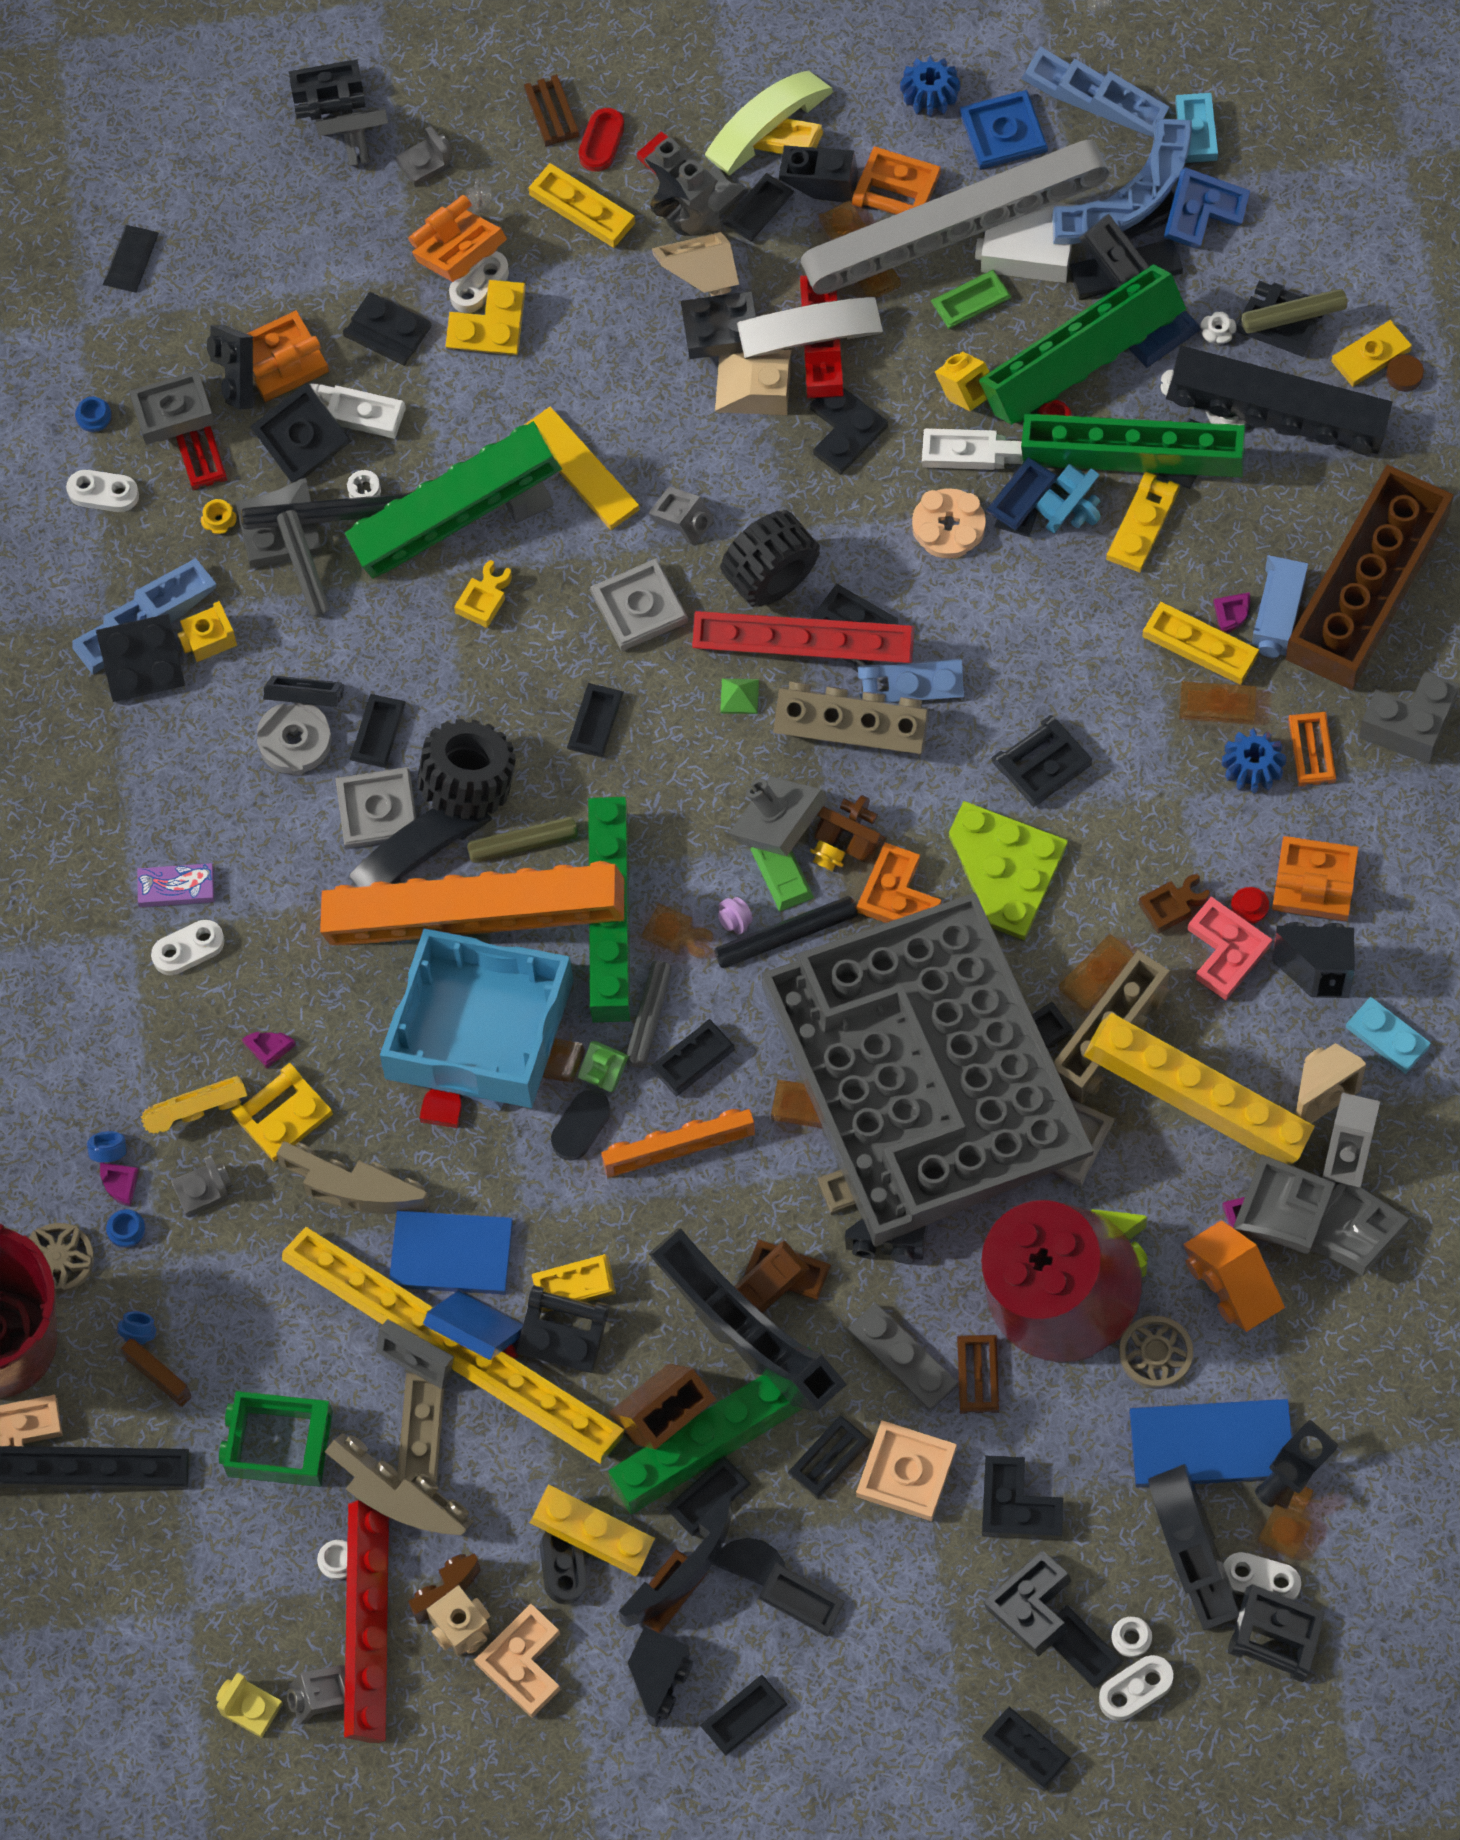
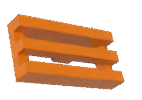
[1288,712,1336,787]

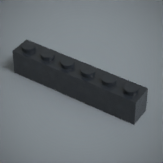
[1166,345,1393,455]

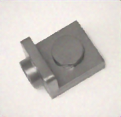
[396,126,452,187]
[648,486,714,545]
[171,1155,232,1217]
[287,1665,345,1724]

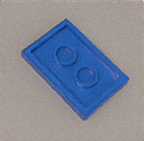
[389,1211,513,1295]

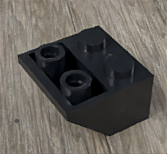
[1272,922,1355,998]

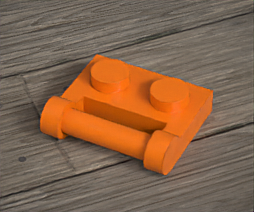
[852,146,941,215]

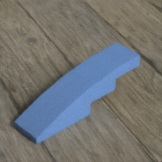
[1021,46,1169,137]
[72,558,216,674]

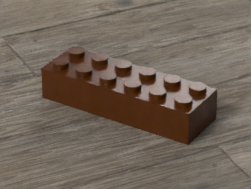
[1286,464,1454,691]

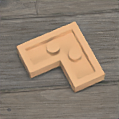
[0,1395,63,1446]
[474,1604,560,1718]

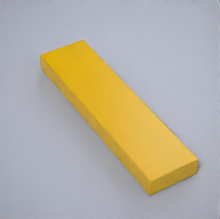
[524,406,640,530]

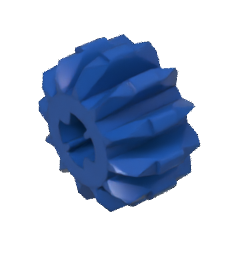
[900,54,960,117]
[1221,727,1286,794]

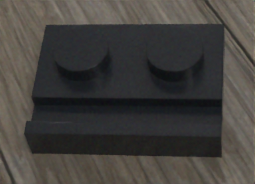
[343,292,432,366]

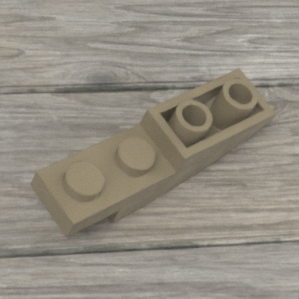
[276,1141,430,1214]
[325,1433,474,1535]

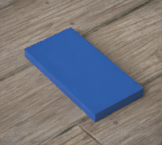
[1129,1399,1292,1488]

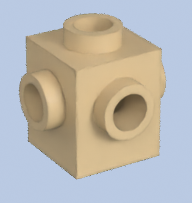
[426,1585,491,1657]

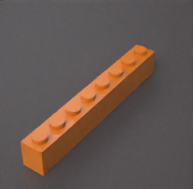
[320,861,624,945]

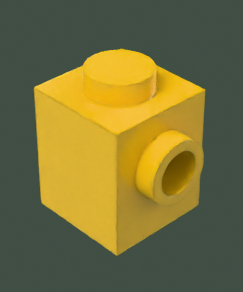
[935,352,989,411]

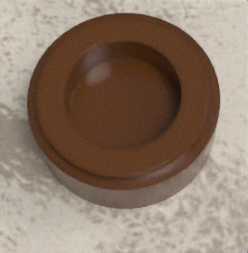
[1386,355,1424,392]

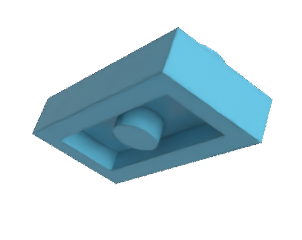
[1175,93,1218,163]
[1346,997,1431,1074]

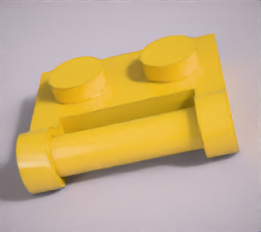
[230,1063,333,1162]

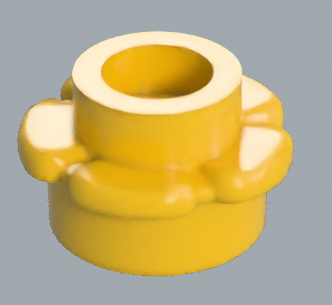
[201,499,237,534]
[809,840,846,872]

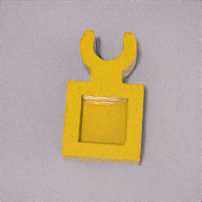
[454,560,512,628]

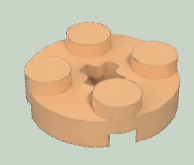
[912,489,986,559]

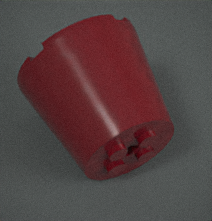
[981,1200,1142,1363]
[0,1224,57,1398]

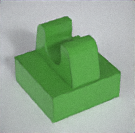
[577,1041,629,1092]

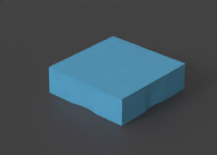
[380,929,574,1108]

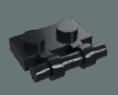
[288,59,366,120]
[1236,280,1324,357]

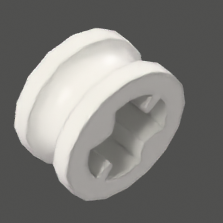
[347,470,381,498]

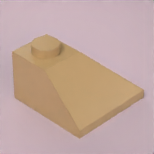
[652,232,739,296]
[715,350,792,415]
[1295,1043,1366,1123]

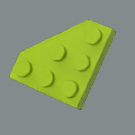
[949,801,1068,941]

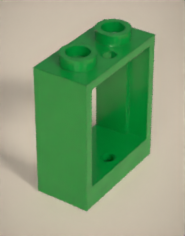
[219,1391,333,1487]

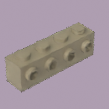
[773,681,930,754]
[1053,950,1171,1104]

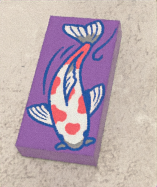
[137,863,214,907]

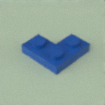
[1164,167,1250,249]

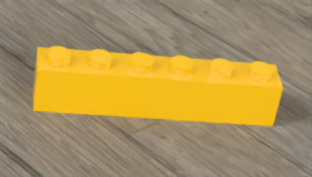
[1083,1013,1315,1165]

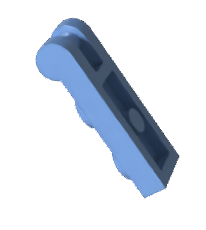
[858,659,964,702]

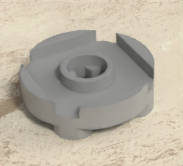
[257,703,332,776]

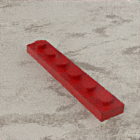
[692,611,915,663]
[344,1500,389,1743]

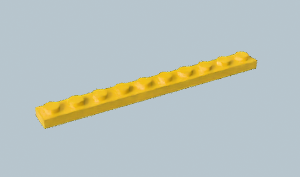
[282,1227,624,1464]

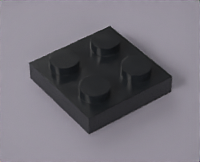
[681,291,756,359]
[250,382,352,483]
[96,613,185,702]

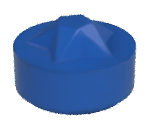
[87,1131,127,1162]

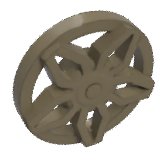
[29,1223,94,1294]
[1119,1316,1193,1389]

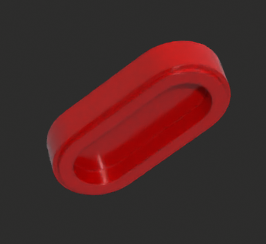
[579,108,625,172]

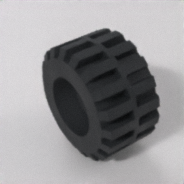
[720,510,820,607]
[417,719,516,819]

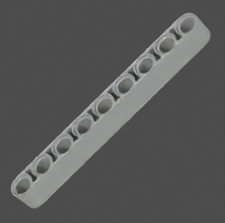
[800,140,1110,294]

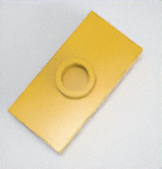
[753,118,823,154]
[1331,320,1412,387]
[532,1254,616,1313]

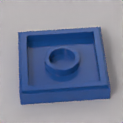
[959,90,1048,170]
[423,1290,523,1360]

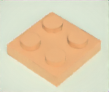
[856,1420,957,1521]

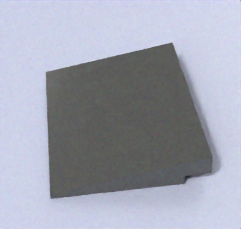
[762,893,1094,1247]

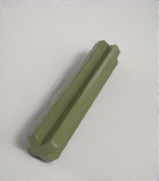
[1241,289,1348,333]
[467,817,578,863]

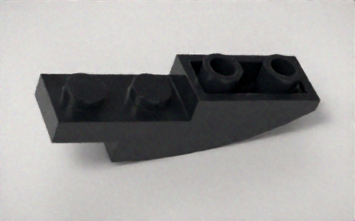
[1148,1464,1241,1630]

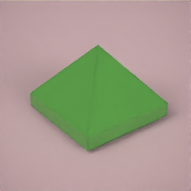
[721,679,759,714]

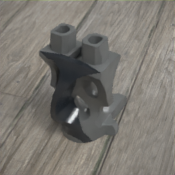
[644,137,748,236]

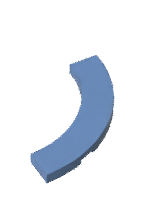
[1052,118,1192,244]

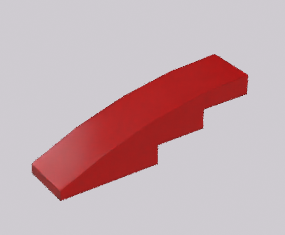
[800,275,843,398]

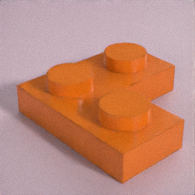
[857,842,941,923]

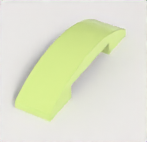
[705,71,833,176]

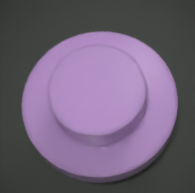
[718,897,753,934]

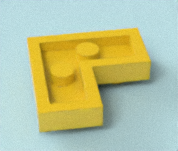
[445,280,526,356]

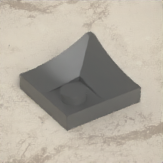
[235,478,322,569]
[1233,1155,1335,1255]
[1310,1183,1409,1276]

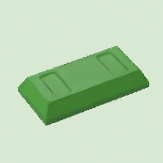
[931,269,1011,329]
[750,847,814,912]

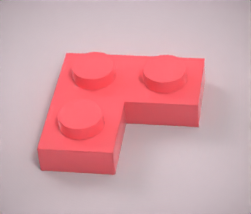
[1188,897,1273,1001]

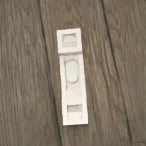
[737,297,883,359]

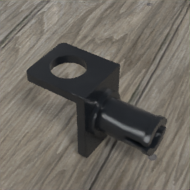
[1255,1420,1338,1507]

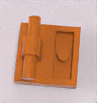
[408,195,507,282]
[247,310,329,402]
[1272,836,1358,922]

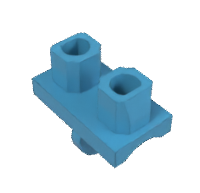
[1035,464,1101,533]

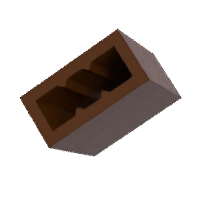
[609,1363,716,1449]

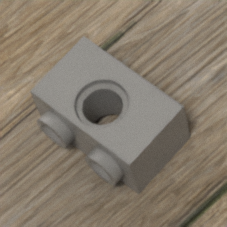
[1323,1093,1380,1188]

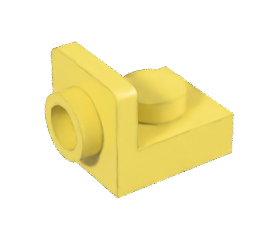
[216,1673,283,1738]

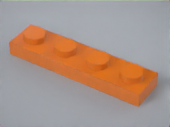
[601,1109,755,1178]

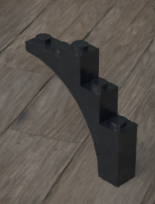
[649,1228,847,1411]

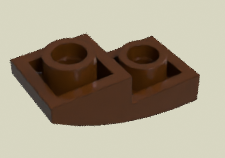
[408,1553,481,1624]

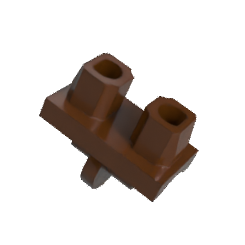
[814,795,887,862]

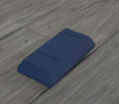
[1128,310,1202,368]
[986,457,1058,530]

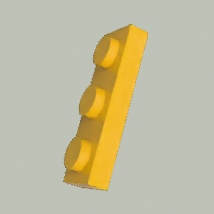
[528,163,635,248]
[1142,601,1259,685]
[529,1484,655,1577]

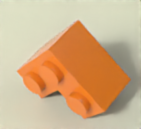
[1183,1220,1285,1332]

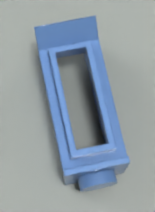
[1252,555,1308,658]

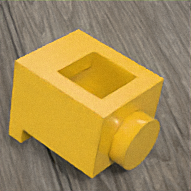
[177,601,237,662]

